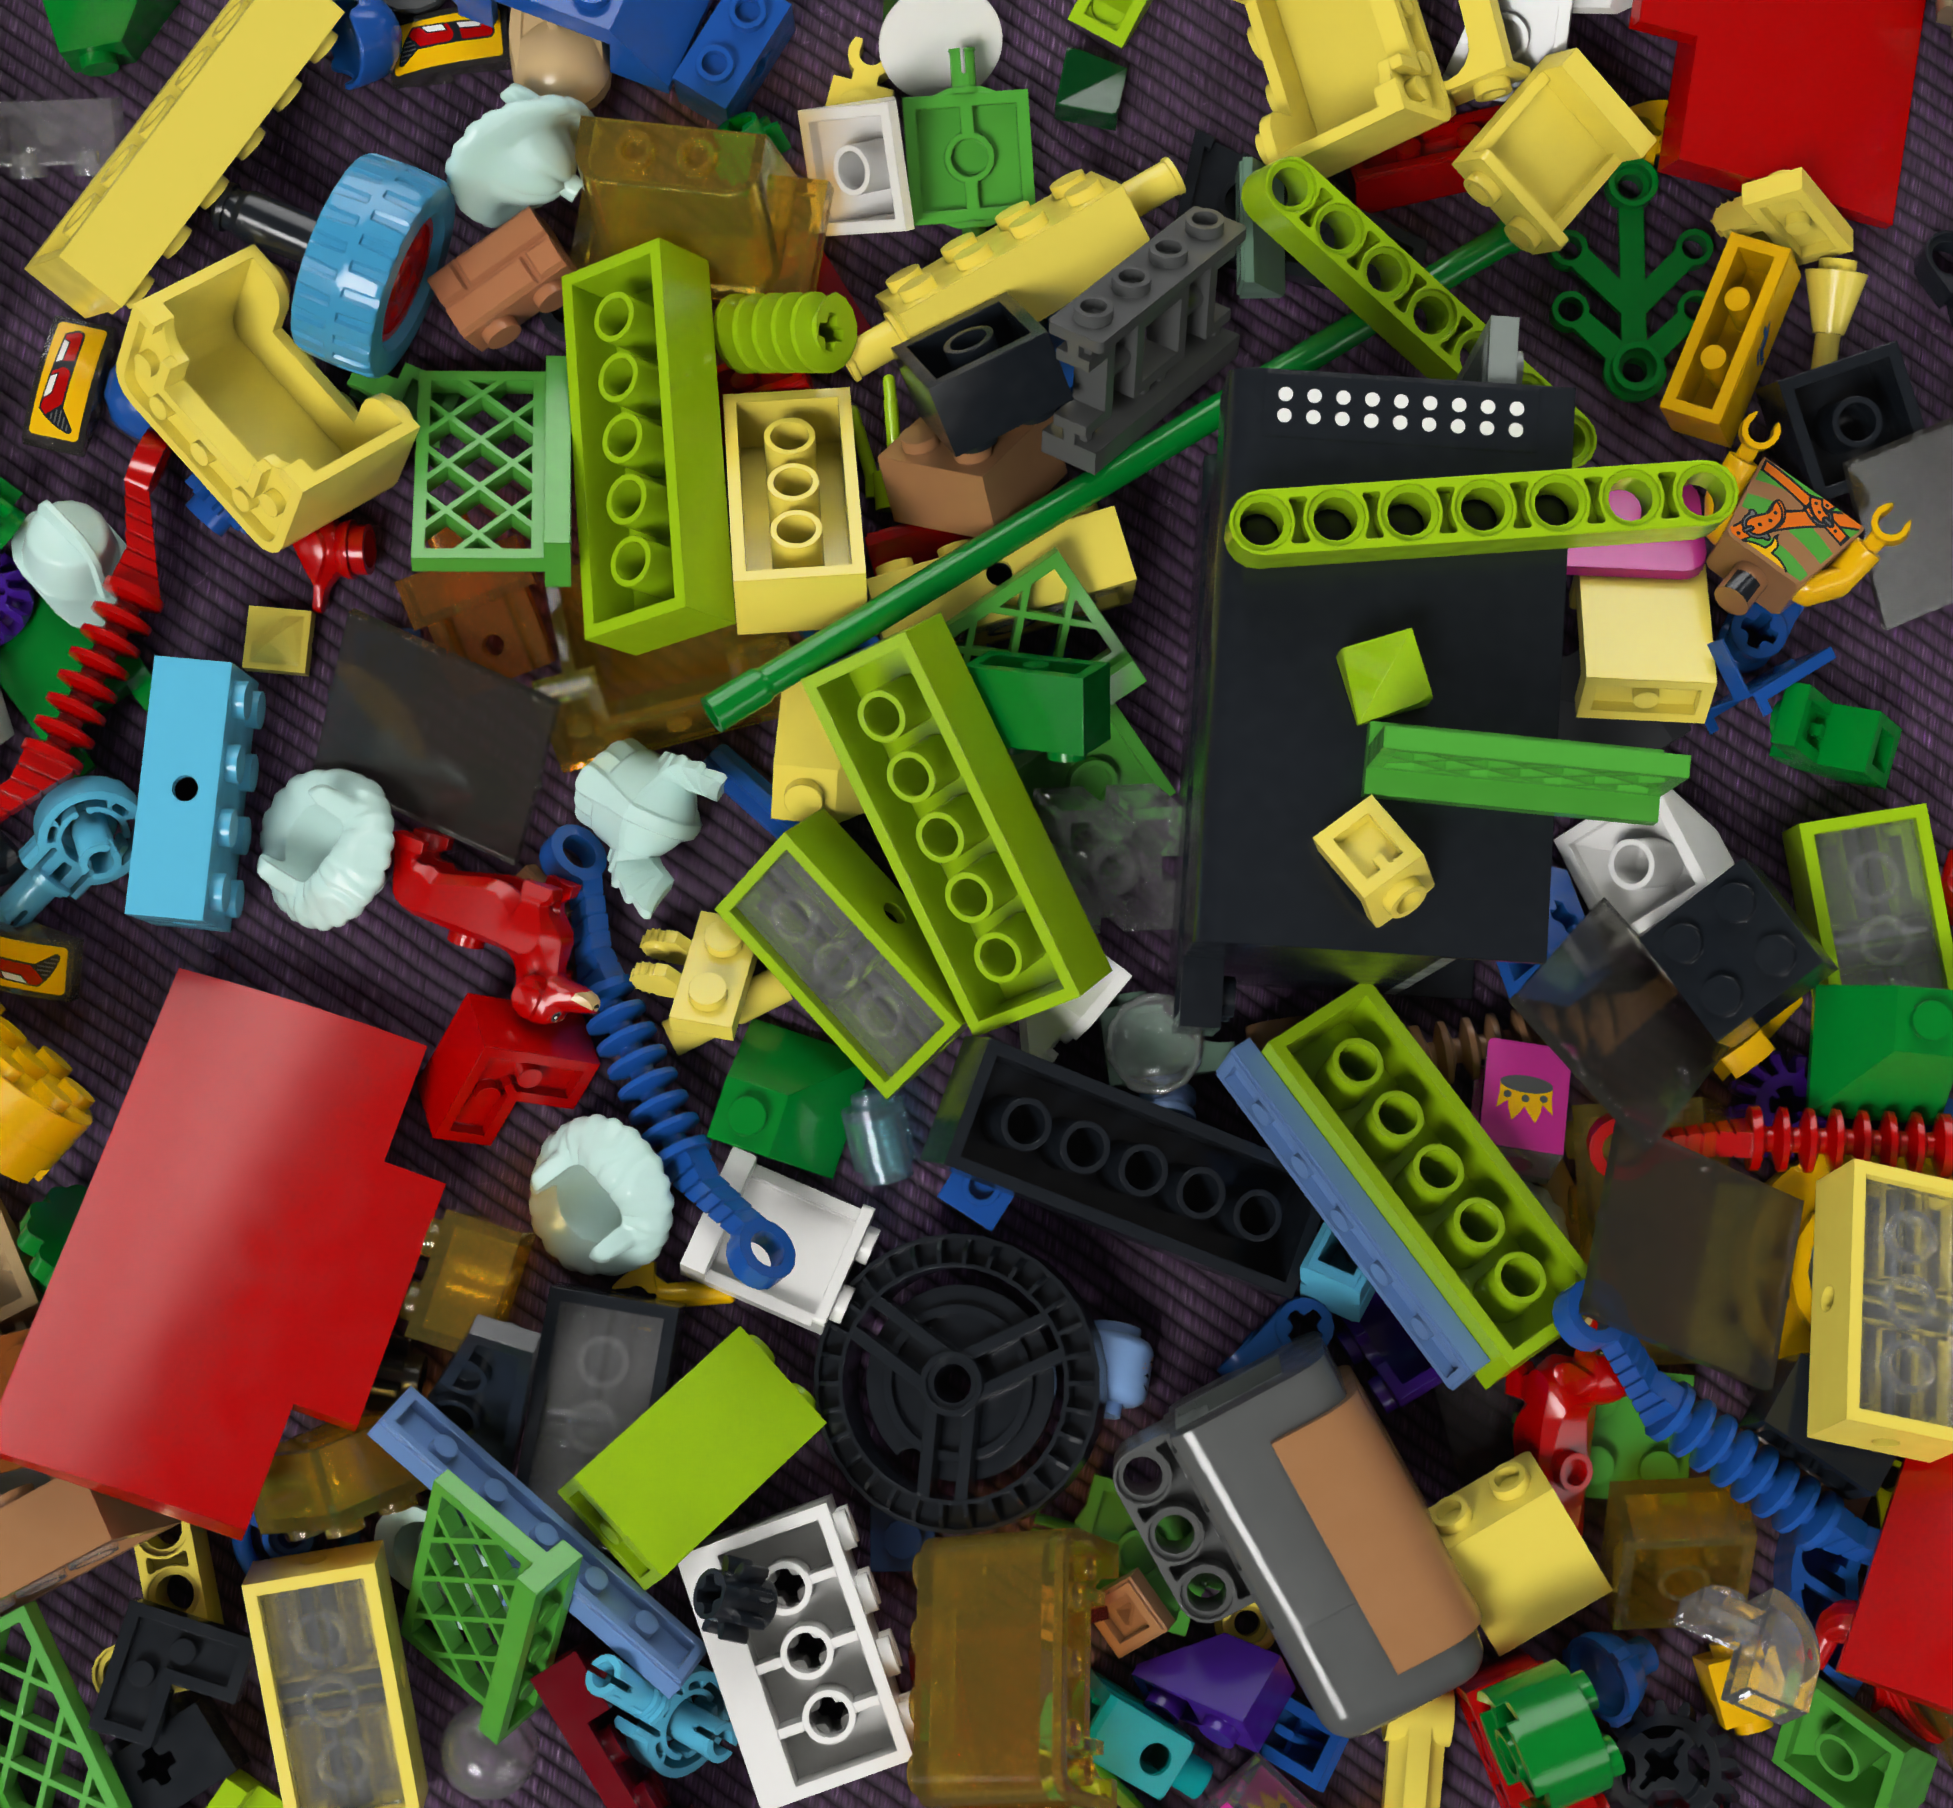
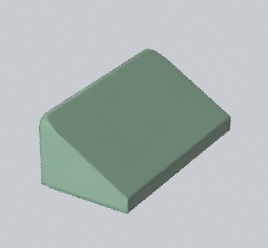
[1235,157,1286,299]

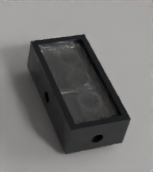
[516,1282,687,1568]

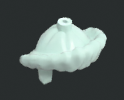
[445,83,596,228]
[257,768,395,931]
[529,1114,675,1276]

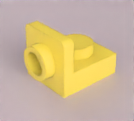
[1313,794,1435,928]

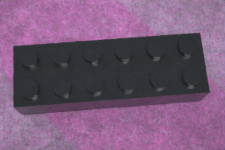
[920,1036,1321,1299]

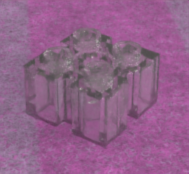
[1033,783,1182,933]

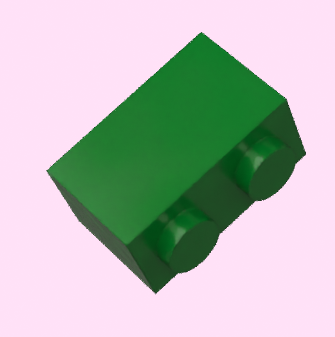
[966,650,1111,763]

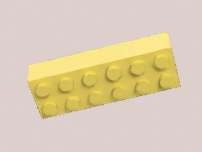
[24,0,345,319]

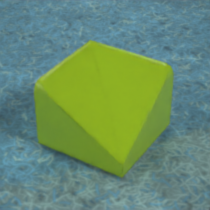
[1336,628,1433,726]

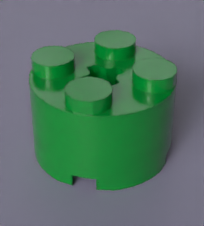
[1477,1659,1626,1808]

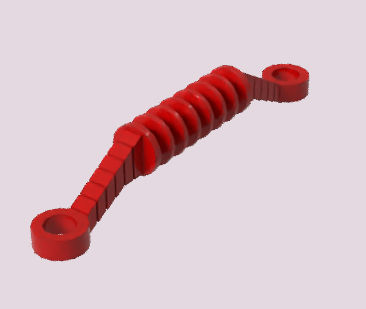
[0,426,173,823]
[1586,1105,1953,1182]

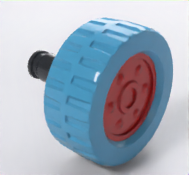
[210,153,455,378]

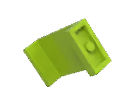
[557,1326,827,1591]

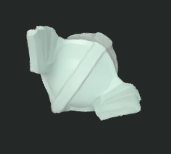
[574,738,728,919]

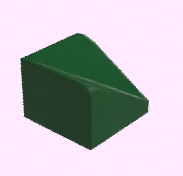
[1054,47,1127,131]

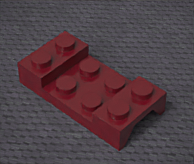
[530,1636,695,1808]

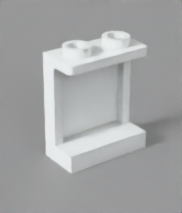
[680,1146,881,1335]

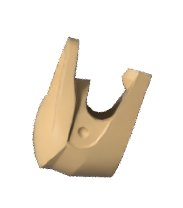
[508,8,612,110]

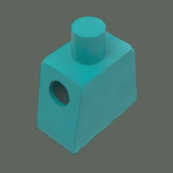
[1055,1667,1214,1800]

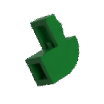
[1769,682,1902,790]

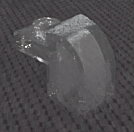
[1673,1585,1820,1725]

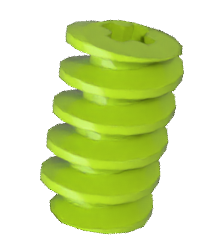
[713,292,857,374]

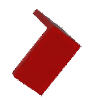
[417,993,601,1146]

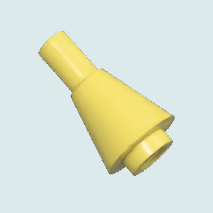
[1805,257,1869,370]

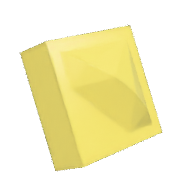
[242,605,316,677]

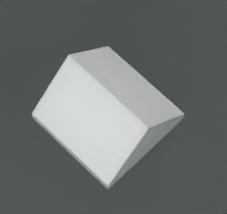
[798,96,915,237]

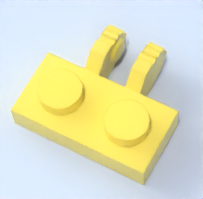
[1710,167,1853,266]
[629,911,762,1041]

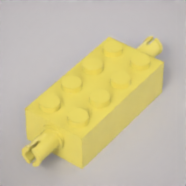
[845,157,1186,382]

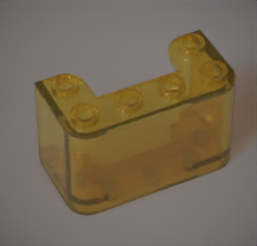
[907,1528,1119,1808]

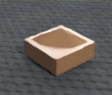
[1081,1567,1175,1659]

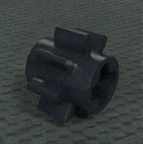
[365,1335,428,1413]
[693,1555,778,1644]

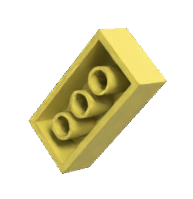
[723,387,867,635]

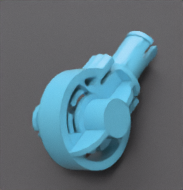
[0,775,138,935]
[585,1654,738,1778]

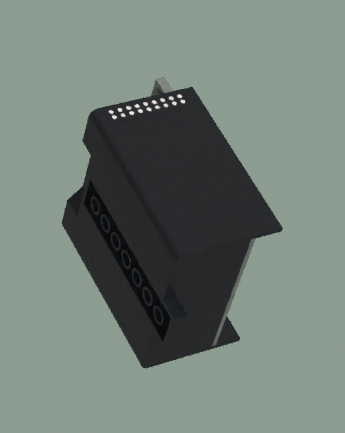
[1168,315,1576,1036]

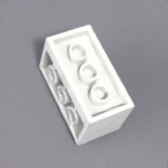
[678,1494,924,1808]

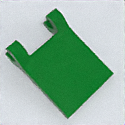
[0,596,152,778]

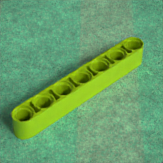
[1241,156,1597,469]
[1224,460,1739,569]

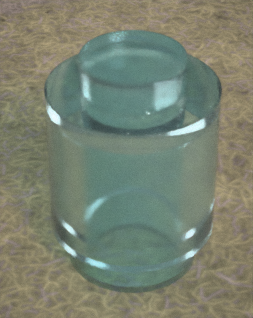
[840,1088,917,1186]

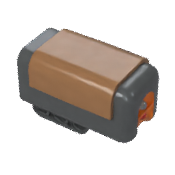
[1113,1331,1484,1739]

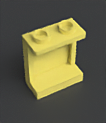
[1451,48,1657,255]
[1569,564,1717,724]
[1428,1451,1613,1657]

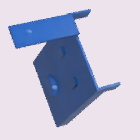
[1705,638,1836,735]

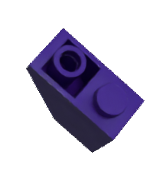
[1131,1633,1296,1753]

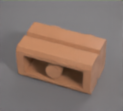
[427,206,578,352]

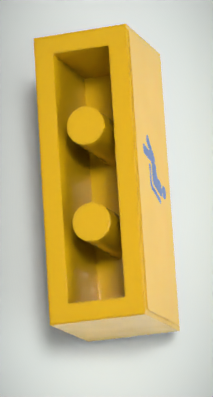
[1659,232,1801,448]

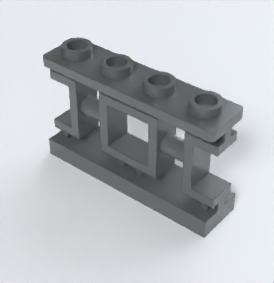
[1041,206,1246,475]

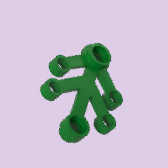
[1547,159,1713,403]

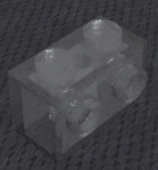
[0,96,125,179]

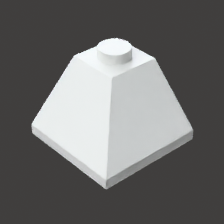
[1553,789,1735,951]

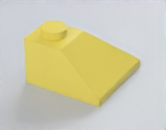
[771,681,865,823]

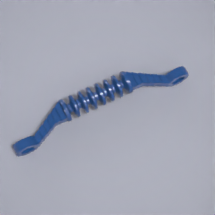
[539,824,796,1290]
[1552,1279,1880,1566]

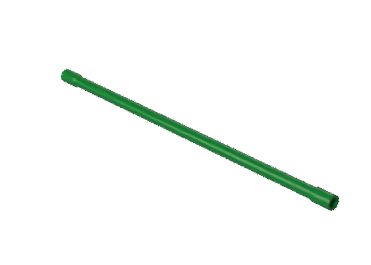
[700,219,1521,732]

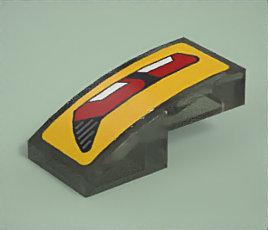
[391,2,511,89]
[21,315,120,457]
[0,922,84,1002]

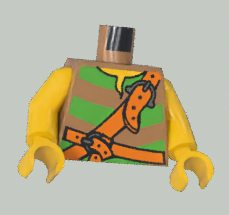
[1704,411,1912,616]

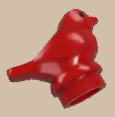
[292,519,376,613]

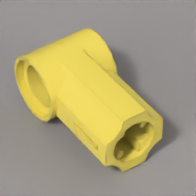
[1381,1690,1455,1808]

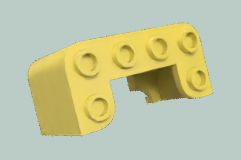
[1233,0,1451,179]
[116,244,420,553]

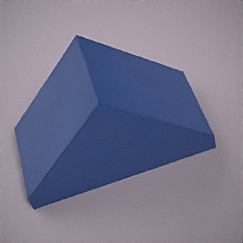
[1253,1694,1349,1793]

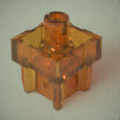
[394,513,556,698]

